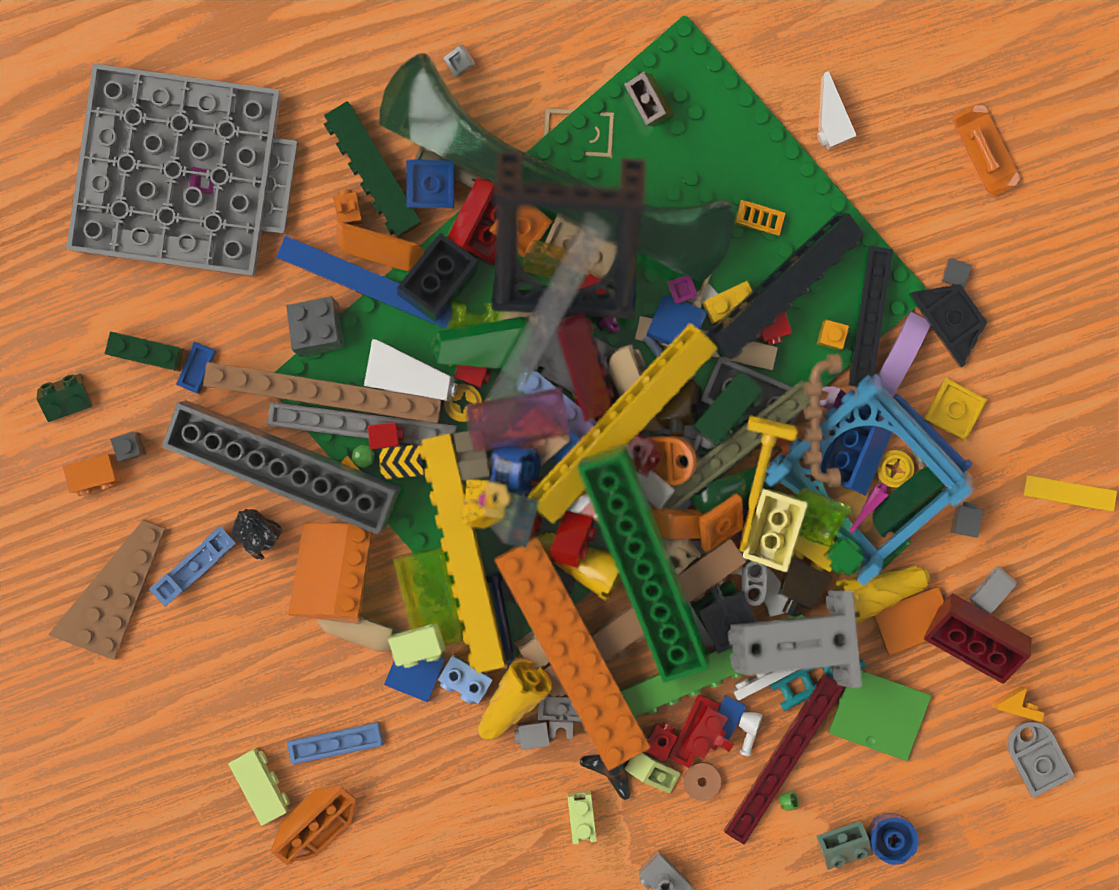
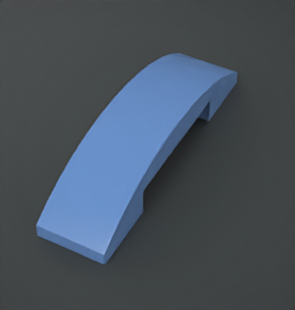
[149,526,236,607]

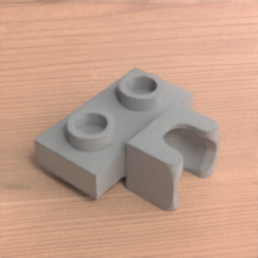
[538,696,581,739]

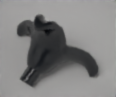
[580,754,630,800]

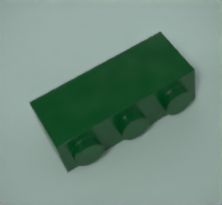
[105,331,184,372]
[693,371,763,445]

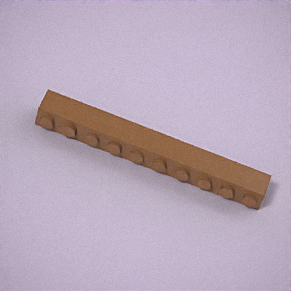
[203,362,443,424]
[543,538,746,698]

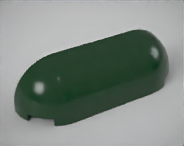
[690,466,775,514]
[873,467,946,537]

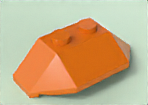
[271,785,356,865]

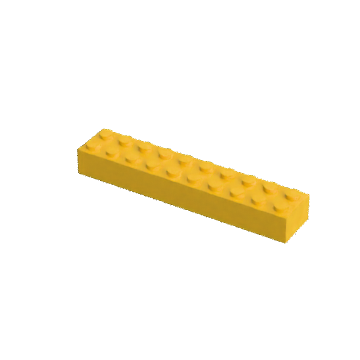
[419,433,506,673]

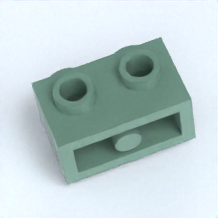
[817,821,872,870]

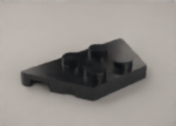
[908,284,987,368]

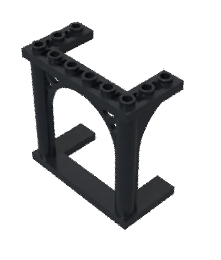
[491,151,646,319]

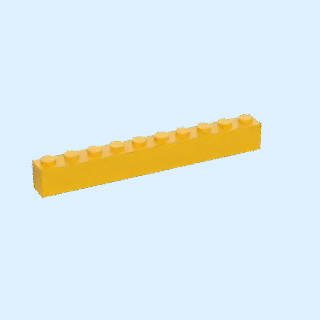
[526,324,717,524]

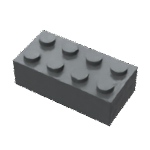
[700,357,799,425]

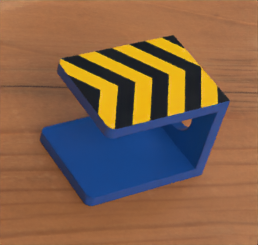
[379,445,425,479]

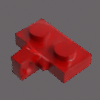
[683,706,734,759]

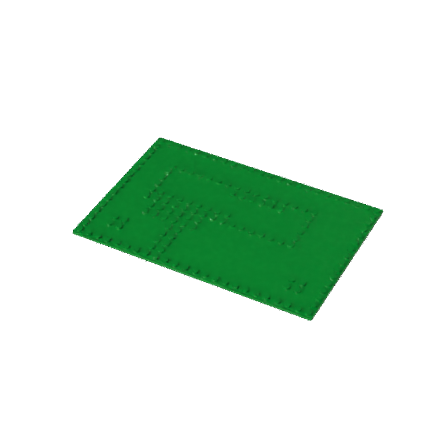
[274,16,927,661]

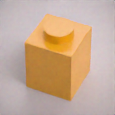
[817,320,849,350]

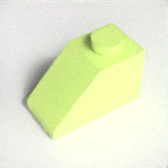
[625,752,681,794]

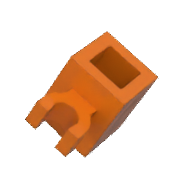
[333,190,364,225]

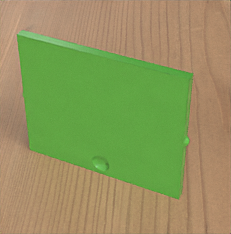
[828,670,931,761]

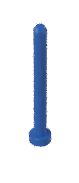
[893,394,973,473]

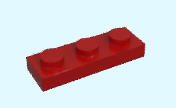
[668,694,720,768]

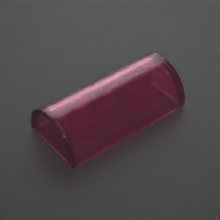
[466,387,571,452]

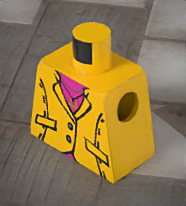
[462,480,510,529]

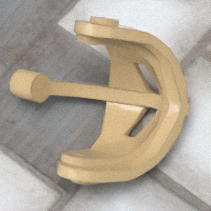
[663,538,701,575]

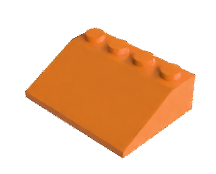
[288,523,373,624]

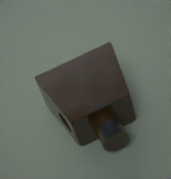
[656,379,702,438]
[778,558,833,617]

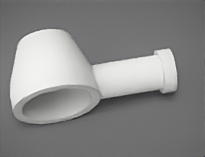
[739,712,763,756]

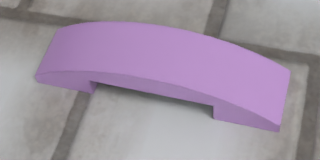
[877,312,930,397]

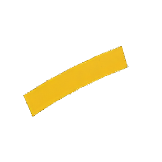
[1024,475,1117,512]

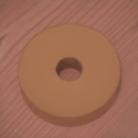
[683,762,721,801]

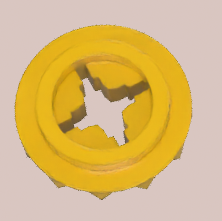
[444,384,482,422]
[876,450,914,488]

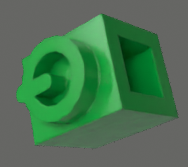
[823,537,864,576]

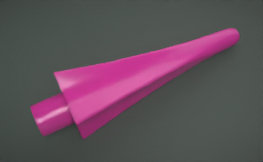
[849,483,889,533]

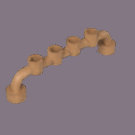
[804,354,842,487]

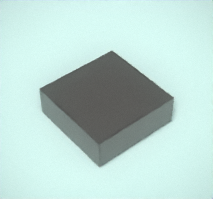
[941,258,972,288]

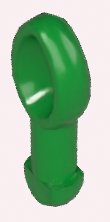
[881,539,911,570]

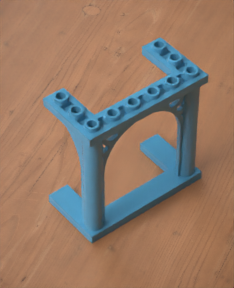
[765,374,973,586]

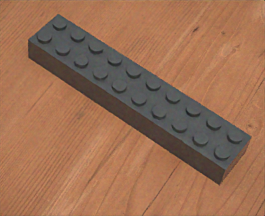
[162,400,401,535]

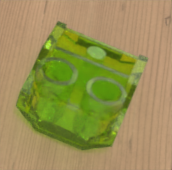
[796,487,852,548]

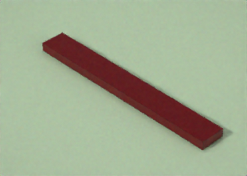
[724,673,845,844]

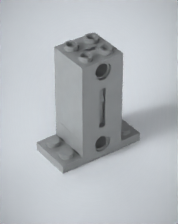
[728,590,862,688]

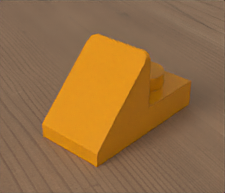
[992,686,1045,722]

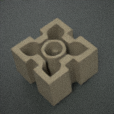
[454,429,494,481]

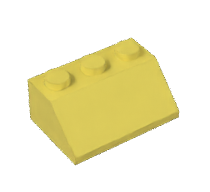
[743,489,808,572]

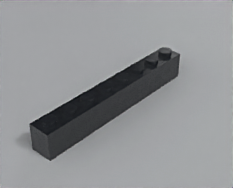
[705,212,864,359]

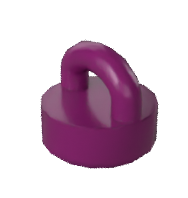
[596,317,619,334]

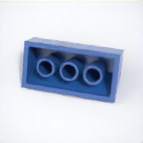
[821,390,893,496]

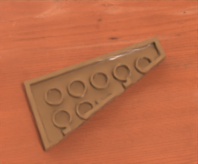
[48,520,166,660]

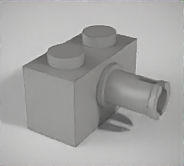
[638,851,692,890]

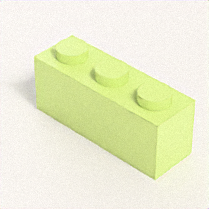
[228,747,290,826]

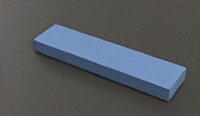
[287,722,384,765]

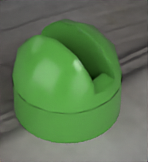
[779,791,799,811]

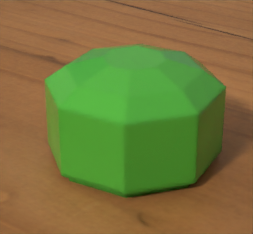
[352,445,376,468]

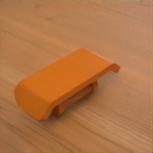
[953,104,1021,197]
[336,222,423,271]

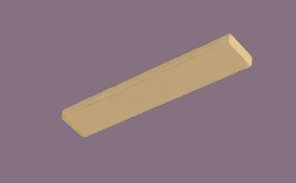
[635,316,778,371]

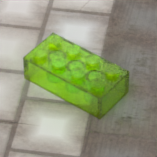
[394,546,465,645]

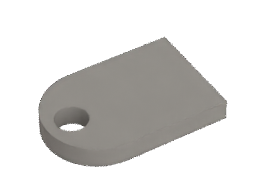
[1007,721,1075,798]

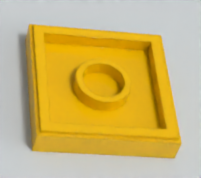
[923,378,987,441]

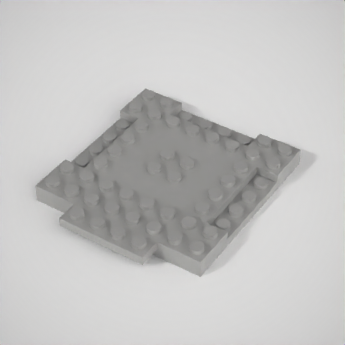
[66,64,298,277]

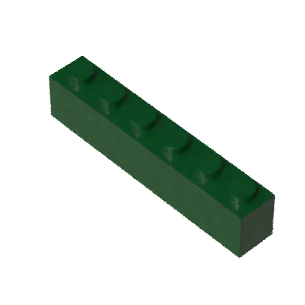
[323,101,422,238]

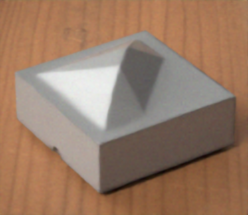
[443,44,476,78]

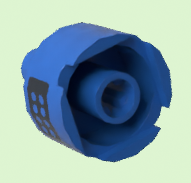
[490,442,541,495]
[867,813,919,865]

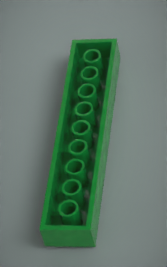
[577,444,710,683]

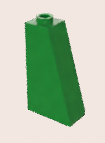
[431,317,530,370]

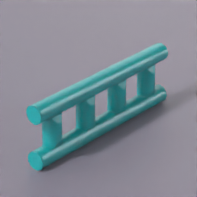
[770,659,866,712]

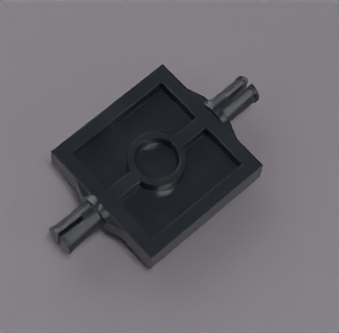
[698,583,756,654]

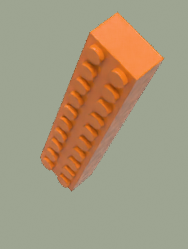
[494,536,650,771]

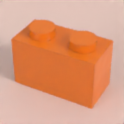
[62,454,120,496]

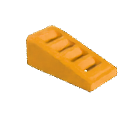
[734,200,785,236]

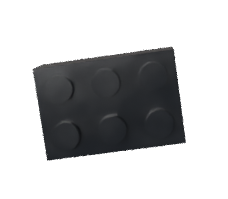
[397,233,478,322]

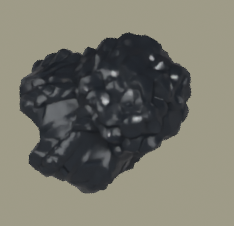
[231,509,282,560]

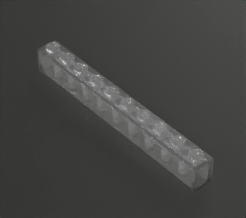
[476,212,611,436]

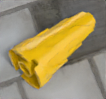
[538,532,621,601]
[835,566,930,624]
[478,659,552,740]

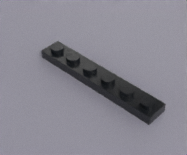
[848,246,893,387]

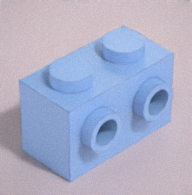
[438,654,493,704]

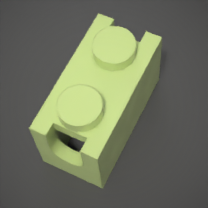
[388,622,446,668]
[567,790,596,844]

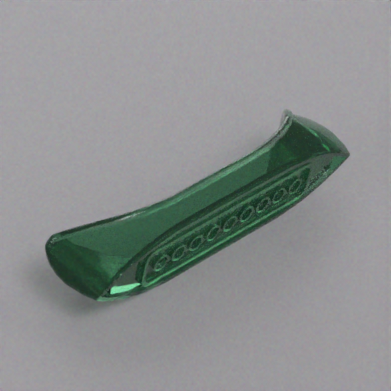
[379,53,734,282]

